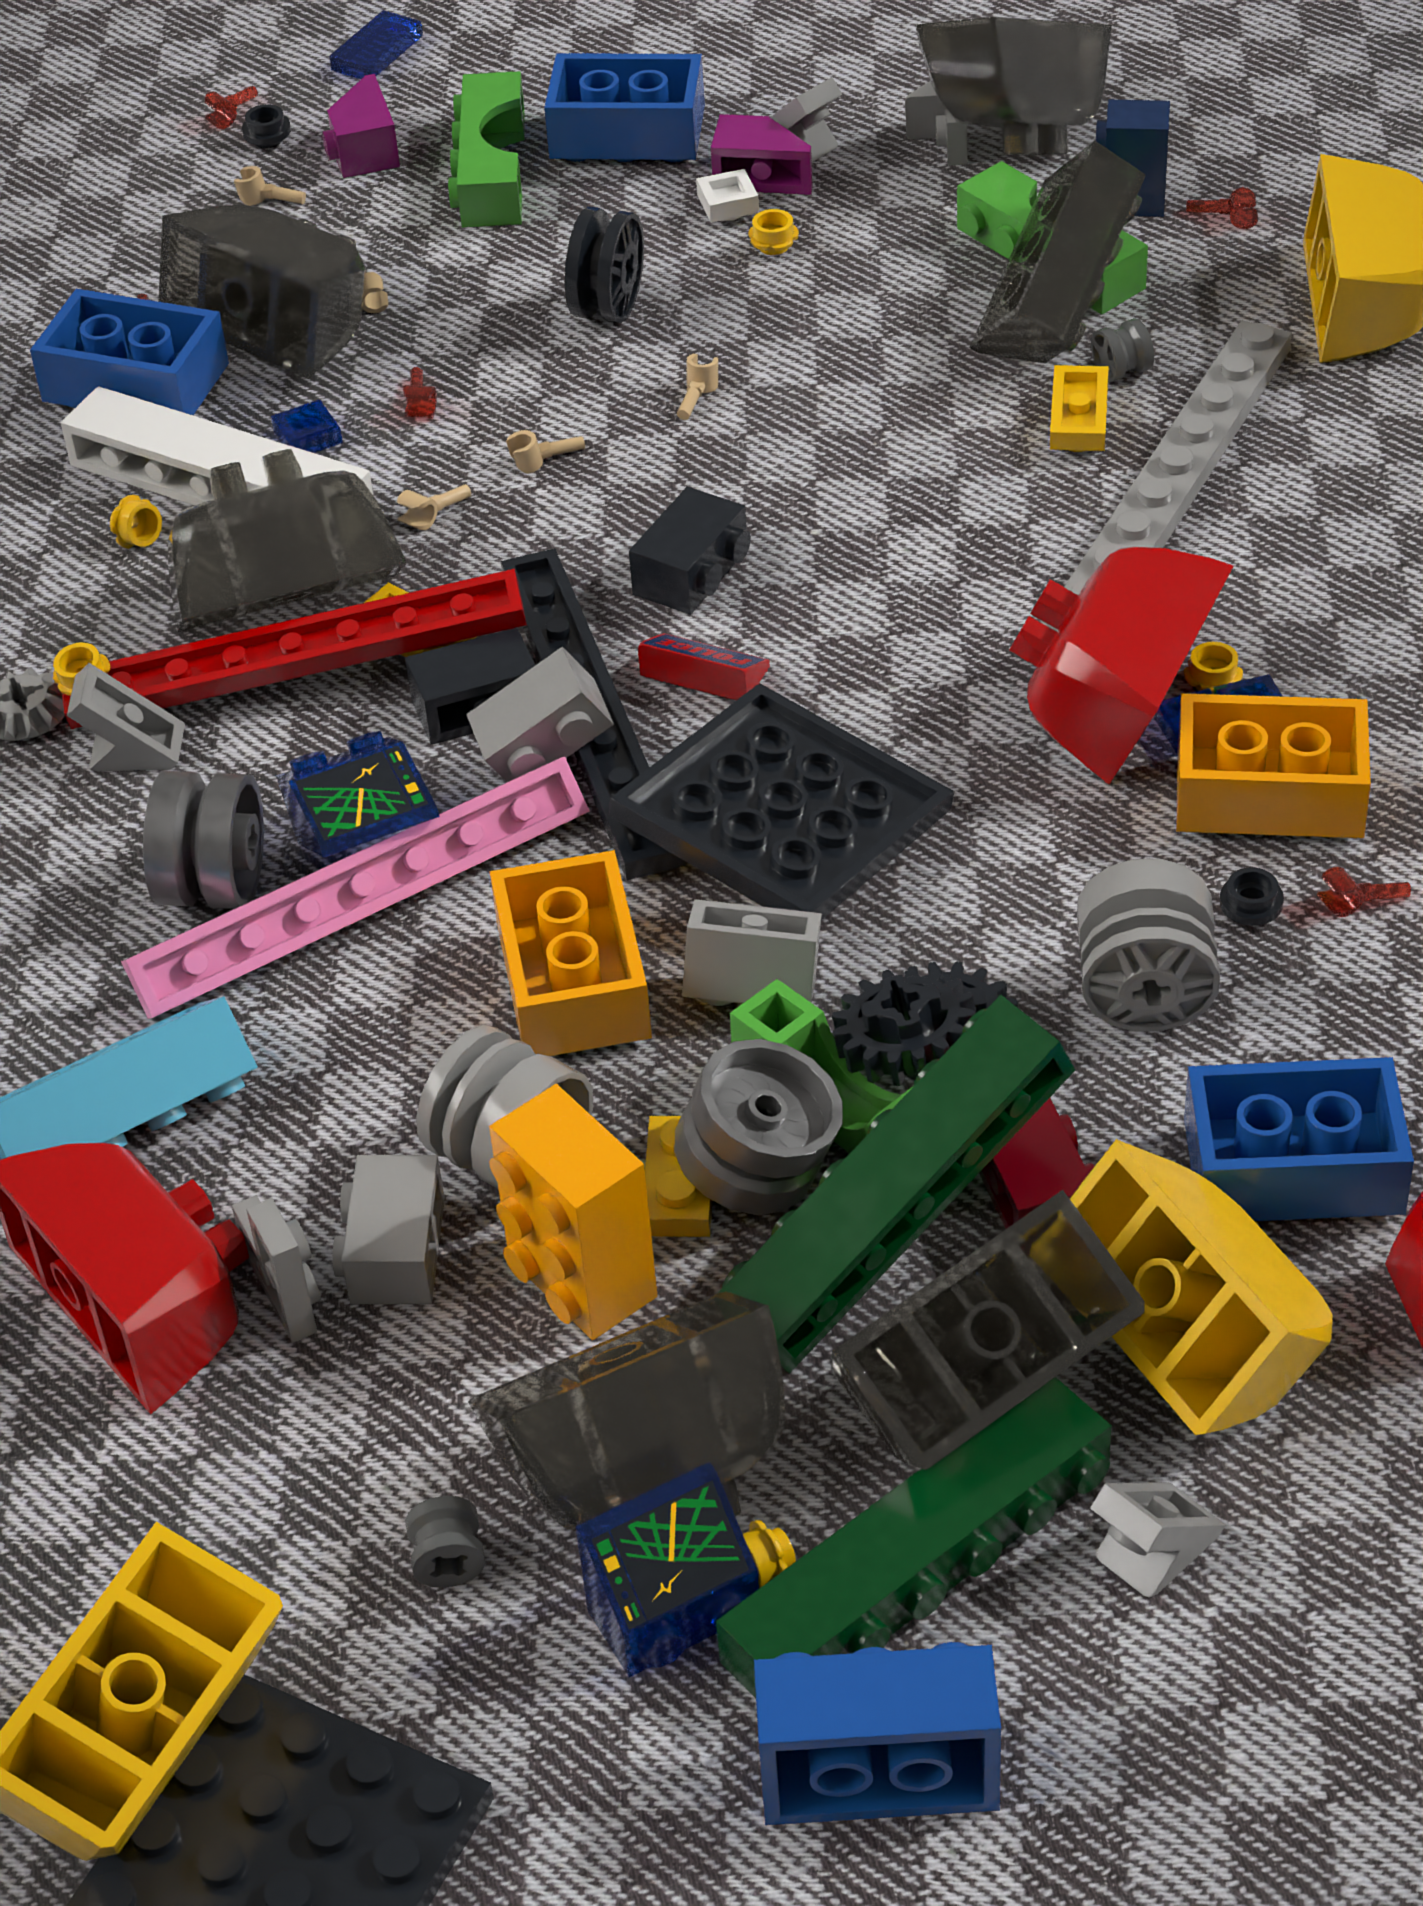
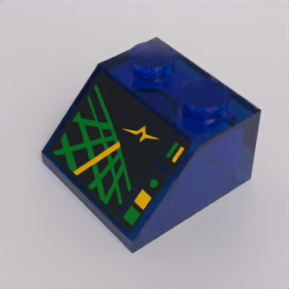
[276,731,440,857]
[576,1462,759,1678]

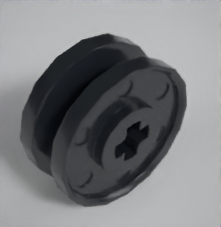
[564,206,644,323]

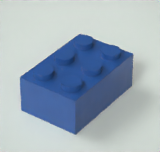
[544,53,705,162]
[30,288,229,415]
[1184,1057,1414,1221]
[754,1642,1001,1825]

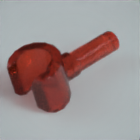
[205,86,258,129]
[1186,187,1258,229]
[403,367,437,419]
[1317,867,1411,917]

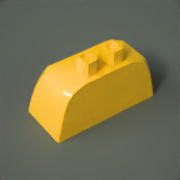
[1303,154,1423,363]
[1038,1139,1332,1435]
[0,1522,283,1861]

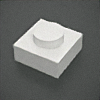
[696,169,759,223]

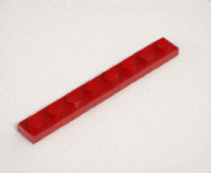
[63,569,527,729]

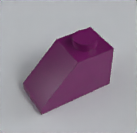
[322,74,400,178]
[710,114,813,195]

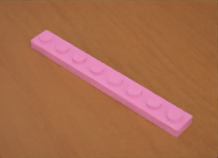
[121,756,590,1019]

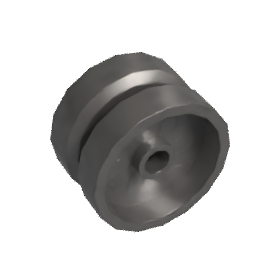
[143,771,264,909]
[674,1039,842,1215]

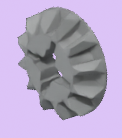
[0,667,65,741]

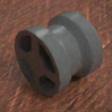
[1091,318,1155,382]
[405,1496,486,1588]

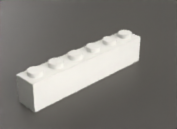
[60,386,376,552]

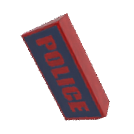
[638,633,770,700]

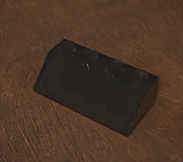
[969,140,1146,364]

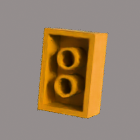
[1176,693,1371,838]
[490,850,652,1056]
[489,1083,658,1341]

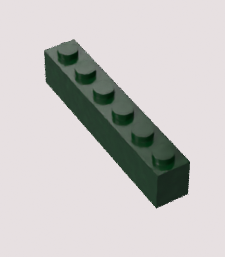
[712,995,1076,1374]
[716,1373,1111,1698]

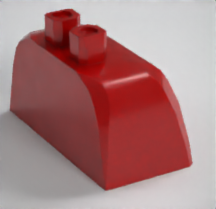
[1009,546,1234,785]
[0,1143,249,1415]

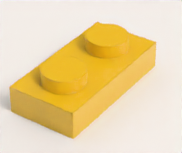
[1050,365,1109,452]
[645,1116,713,1237]

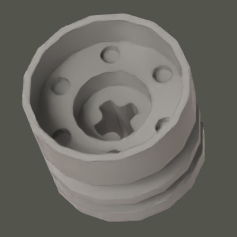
[1077,859,1220,1032]
[416,1025,594,1189]

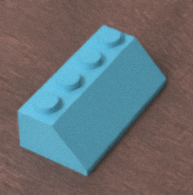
[0,996,258,1160]

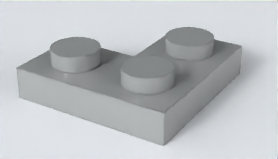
[231,1195,321,1343]

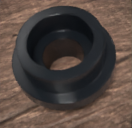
[242,104,291,148]
[1220,867,1284,926]

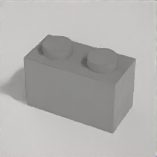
[466,647,614,782]
[682,899,822,1006]
[332,1155,445,1304]

